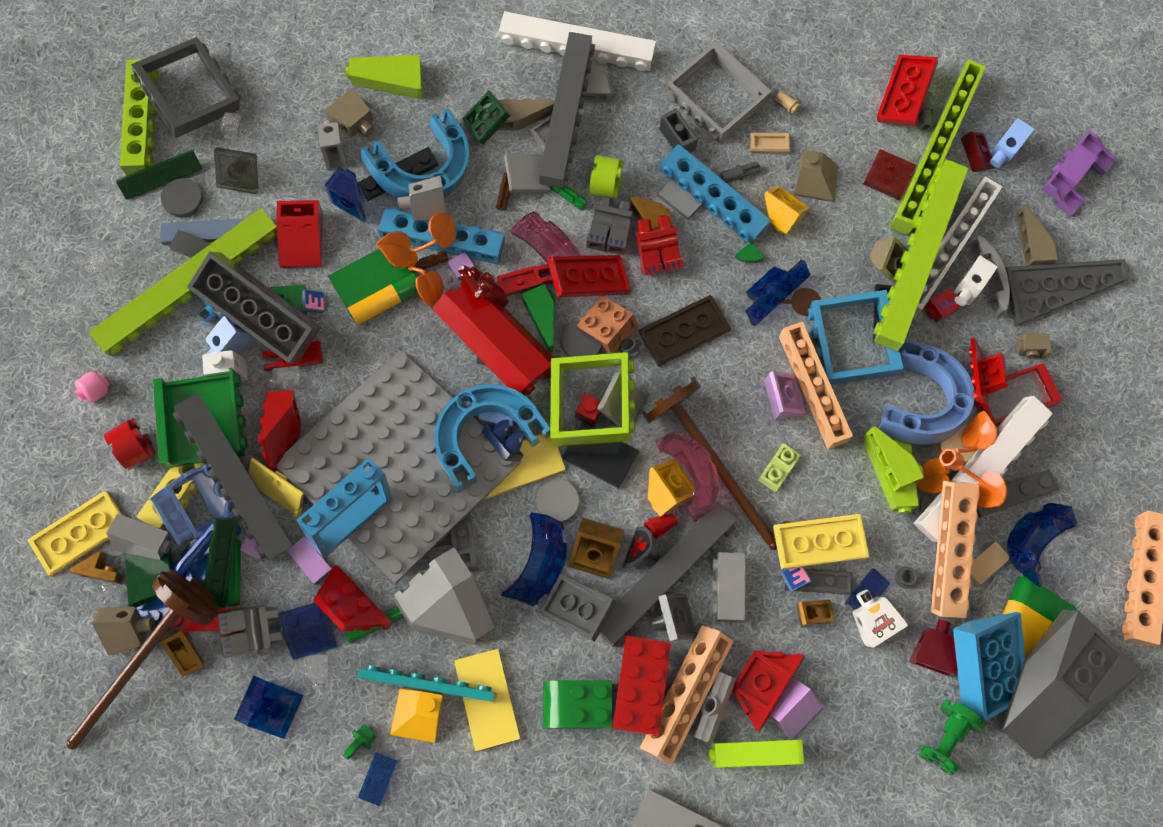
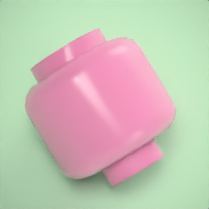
[74,371,110,403]

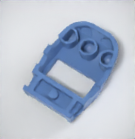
[149,463,235,545]

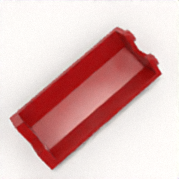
[432,278,554,396]

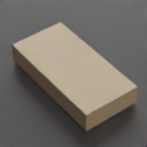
[749,133,790,154]
[970,541,1011,586]

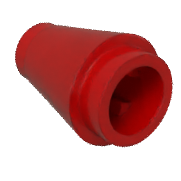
[644,513,678,539]

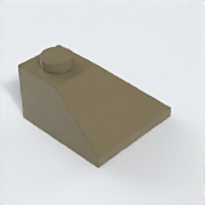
[794,149,839,202]
[869,236,908,285]

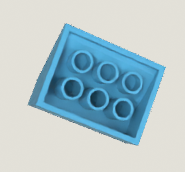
[953,612,1025,721]

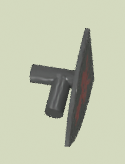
[622,527,660,568]

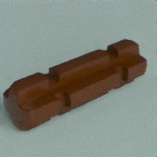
[496,172,510,211]
[411,251,449,273]

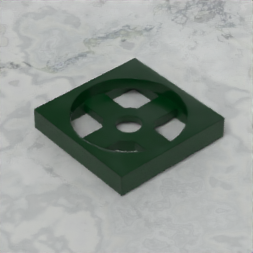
[462,90,510,145]

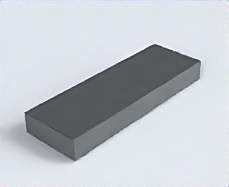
[785,569,852,595]

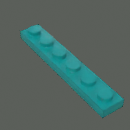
[358,665,497,702]

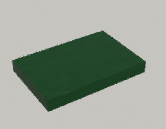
[125,548,173,607]

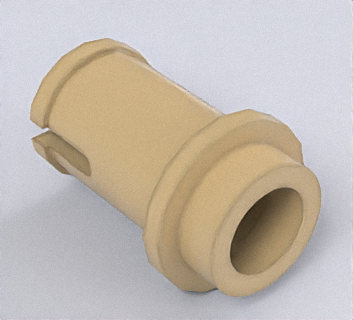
[775,90,801,114]

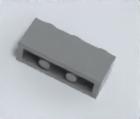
[711,552,745,623]

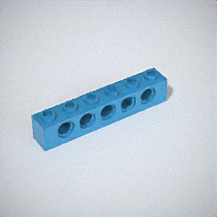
[660,144,771,243]
[378,208,505,265]

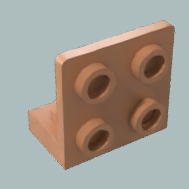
[577,296,639,354]

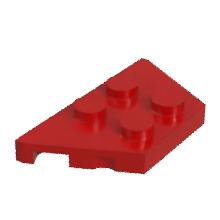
[314,565,392,632]
[732,650,805,733]

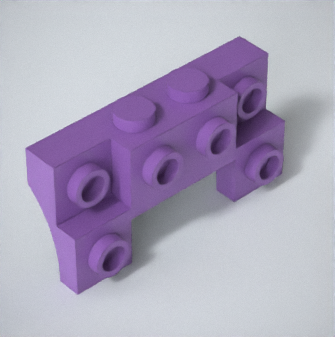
[1042,130,1117,216]

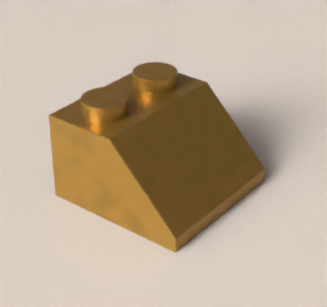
[568,518,624,579]

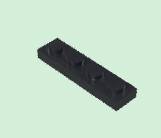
[357,147,439,201]

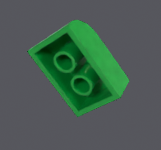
[543,680,612,729]

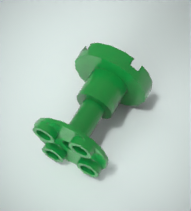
[918,699,987,776]

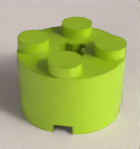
[589,155,625,199]

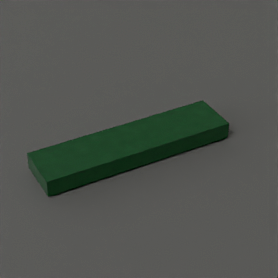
[116,149,202,200]
[204,517,238,608]

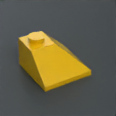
[764,185,810,234]
[648,459,699,517]
[390,689,445,743]

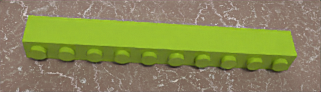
[889,59,986,236]
[873,159,969,352]
[88,208,277,356]

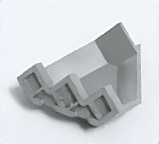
[394,548,495,645]

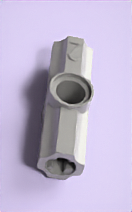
[693,672,736,744]

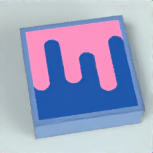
[302,289,325,313]
[780,567,811,592]

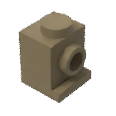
[1015,333,1052,360]

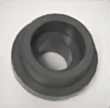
[895,567,918,589]

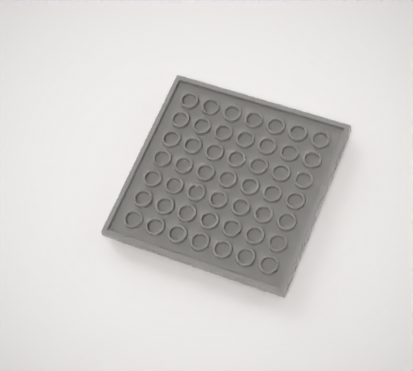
[275,350,521,585]

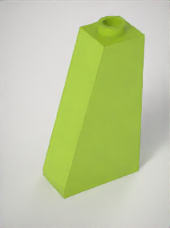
[346,54,423,99]
[862,432,919,514]
[708,740,804,768]

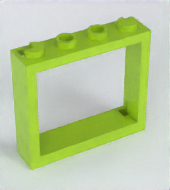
[550,352,636,446]

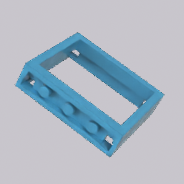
[808,290,904,385]
[297,457,392,559]

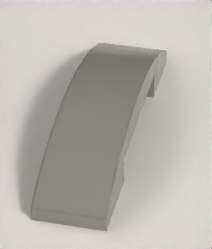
[971,236,1010,317]

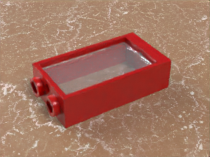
[973,363,1062,427]

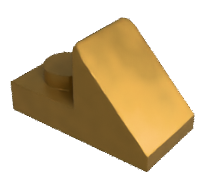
[70,551,124,584]
[796,599,835,628]
[160,629,204,677]

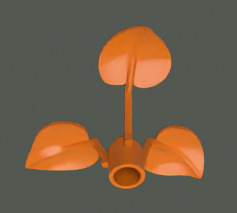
[376,213,456,308]
[916,411,1007,508]

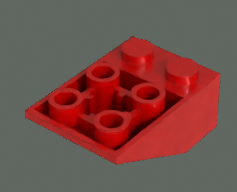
[276,200,323,268]
[258,390,301,470]

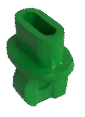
[343,724,377,760]

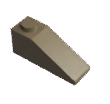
[1017,205,1058,266]

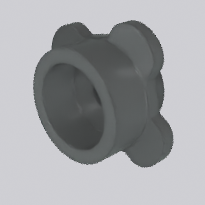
[620,338,642,357]

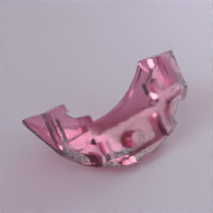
[510,211,580,264]
[655,431,719,522]

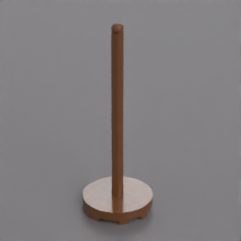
[641,376,777,550]
[66,569,221,750]

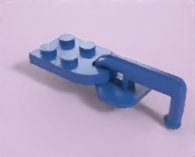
[128,517,241,627]

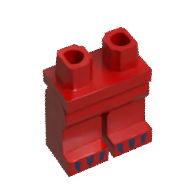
[636,215,684,275]

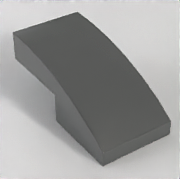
[169,229,210,258]

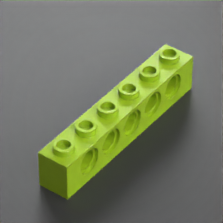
[120,59,159,175]

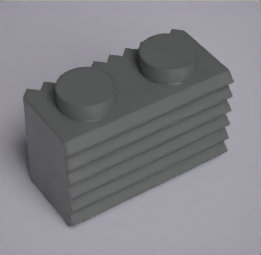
[659,108,698,153]

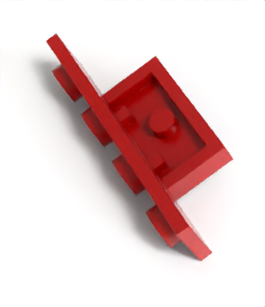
[969,337,1008,410]

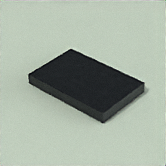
[562,421,639,489]

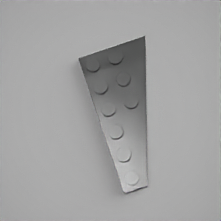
[1005,259,1130,326]

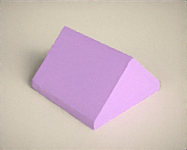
[765,371,806,421]
[769,677,822,740]

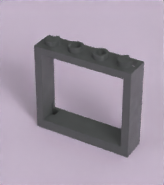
[131,37,241,138]

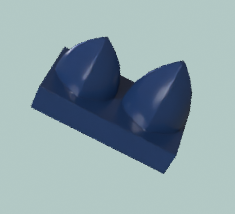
[482,420,524,462]

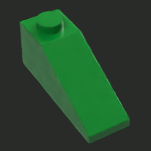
[522,284,555,353]

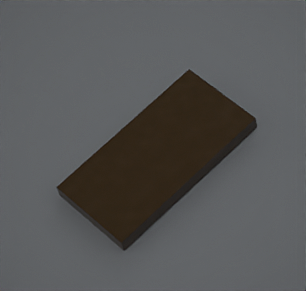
[638,295,731,367]

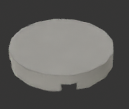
[536,479,579,523]

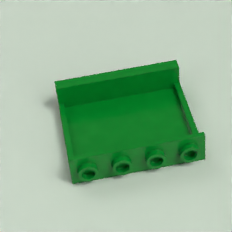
[153,367,248,468]

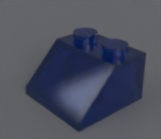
[325,166,367,223]
[278,603,338,660]
[234,675,303,739]

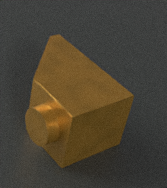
[630,196,673,228]

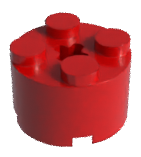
[104,418,155,470]

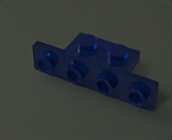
[746,259,811,326]

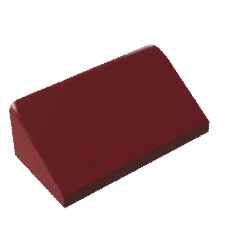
[961,131,995,172]

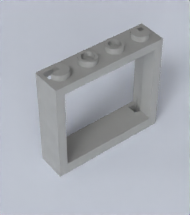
[665,41,772,143]

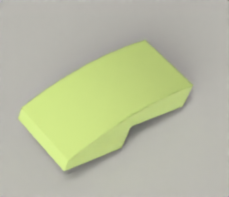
[758,443,801,492]

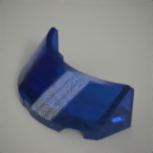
[1007,503,1077,587]
[501,512,567,606]

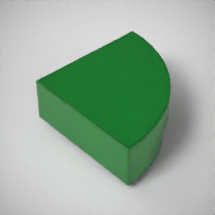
[735,242,765,263]

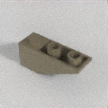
[496,98,555,131]

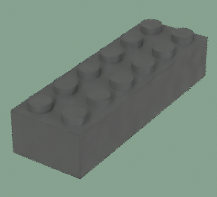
[187,252,321,363]

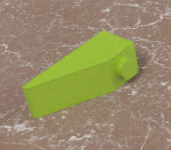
[866,426,924,492]

